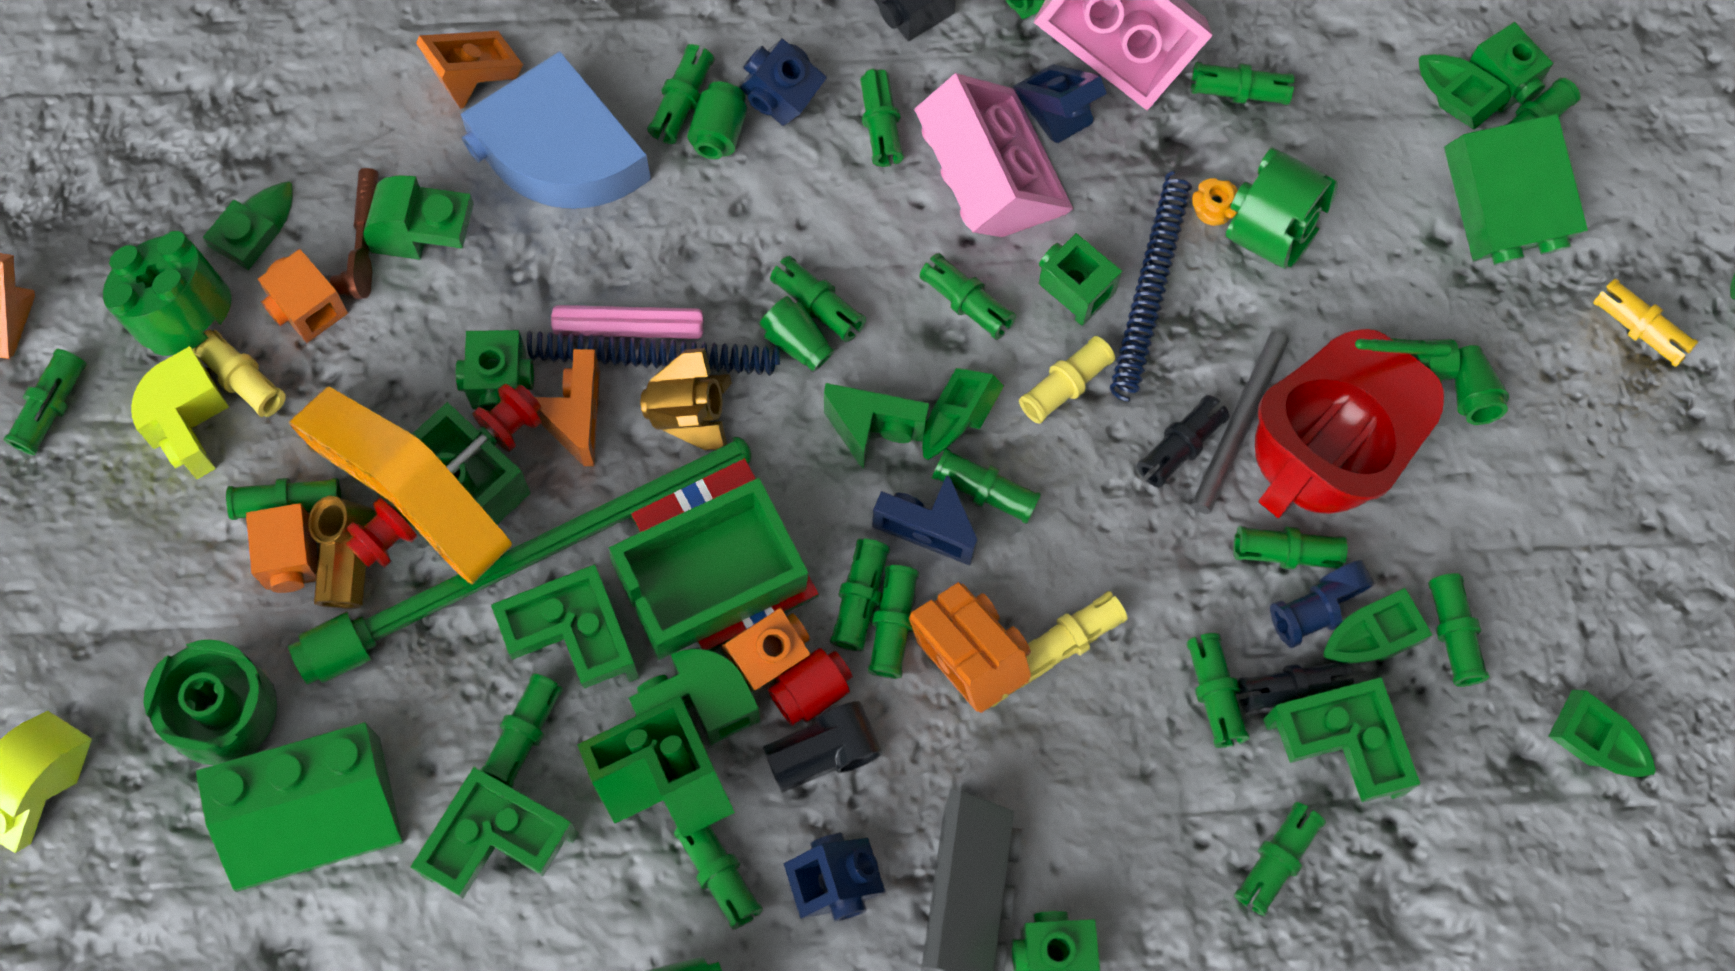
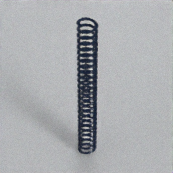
[1109,171,1193,402]
[527,330,780,376]

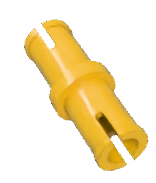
[1593,278,1699,367]

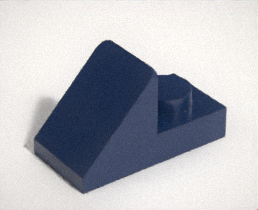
[1013,64,1107,143]
[872,475,977,566]

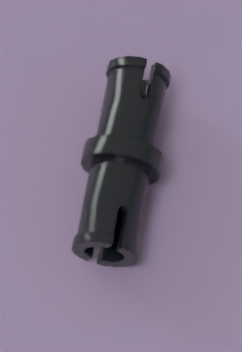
[1137,395,1230,488]
[1238,661,1354,713]

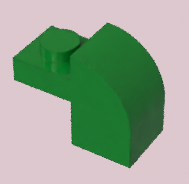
[363,176,474,260]
[629,649,761,745]

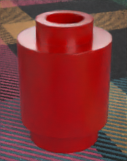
[768,647,853,726]

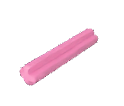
[551,305,704,339]

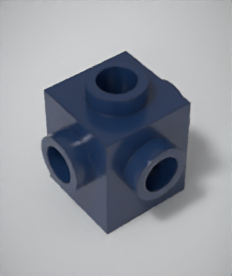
[738,38,827,126]
[783,833,886,922]

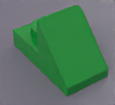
[824,383,929,468]

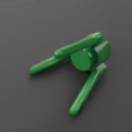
[1355,338,1460,384]

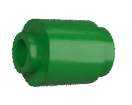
[687,81,748,160]

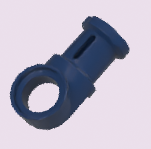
[1270,560,1375,648]

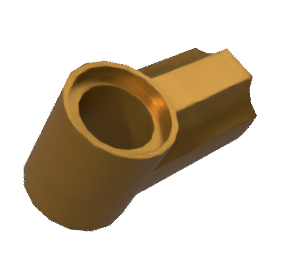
[308,496,376,609]

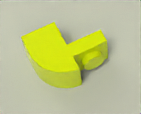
[131,346,229,479]
[0,711,92,853]

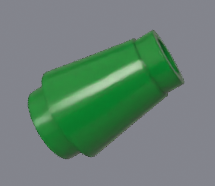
[759,296,835,372]
[1454,345,1509,425]

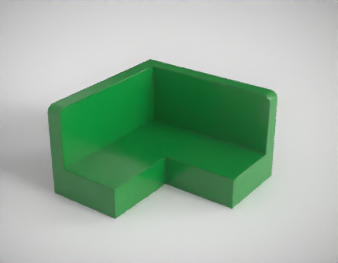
[491,564,639,689]
[1263,677,1421,803]
[410,767,579,899]

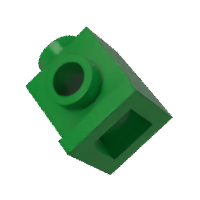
[1038,233,1122,326]

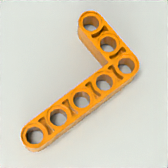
[289,386,512,585]

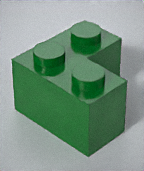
[577,695,735,838]

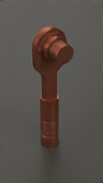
[330,168,379,300]

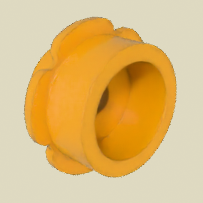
[1192,178,1238,226]

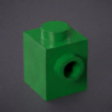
[1469,22,1554,113]

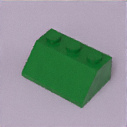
[195,722,404,892]

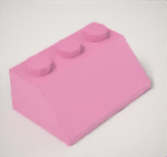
[1034,0,1213,110]
[914,73,1074,237]

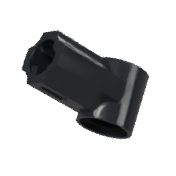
[763,701,883,793]

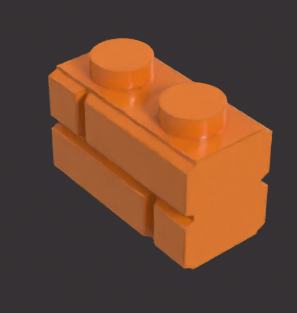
[909,582,1031,713]

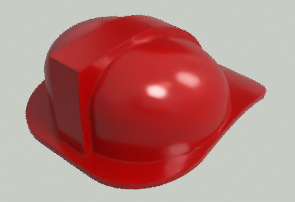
[1255,329,1444,519]

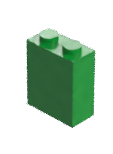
[1444,114,1588,266]

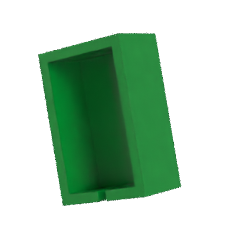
[608,478,809,660]

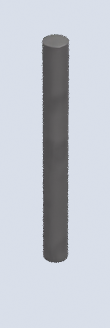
[1191,331,1289,514]

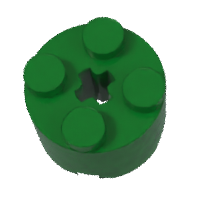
[1226,147,1338,269]
[103,230,232,356]
[144,639,277,765]

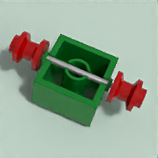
[346,384,542,568]

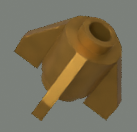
[640,348,732,450]

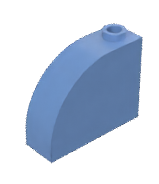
[461,51,651,209]

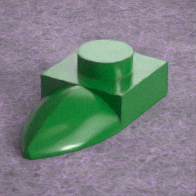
[1418,54,1511,130]
[202,181,293,270]
[922,368,1004,460]
[1323,588,1432,663]
[1548,690,1656,777]

